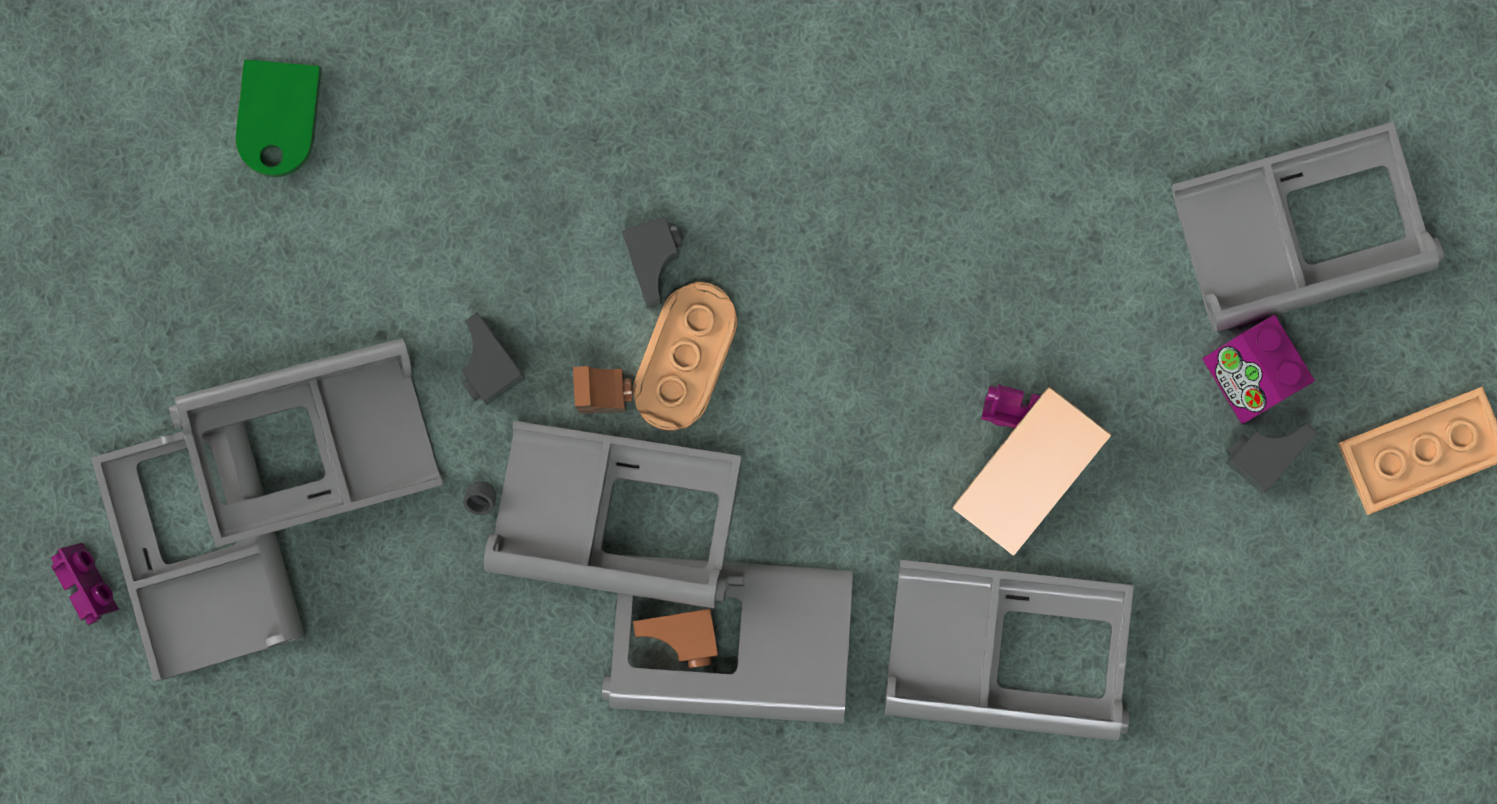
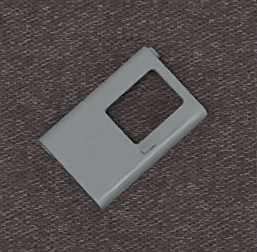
[1172,121,1444,332]
[168,338,443,547]
[484,421,742,608]
[91,422,305,681]
[602,555,853,724]
[884,560,1134,741]

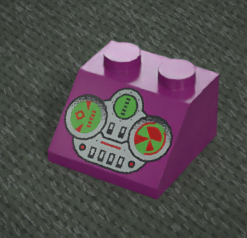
[1202,314,1315,425]

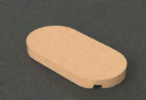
[633,282,737,431]

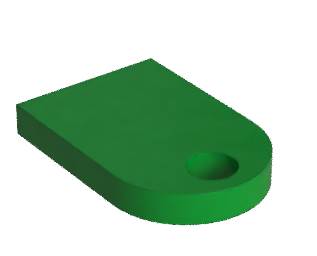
[235,59,322,177]

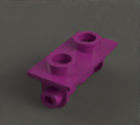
[981,384,1041,428]
[51,543,119,626]

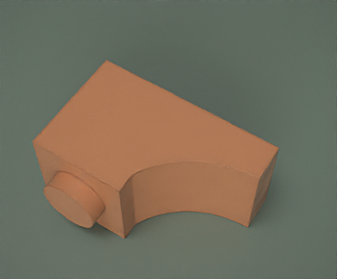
[573,366,633,414]
[633,609,718,668]

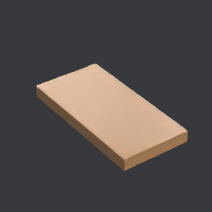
[953,386,1111,556]
[1338,386,1497,515]

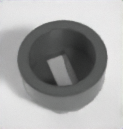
[463,481,496,515]

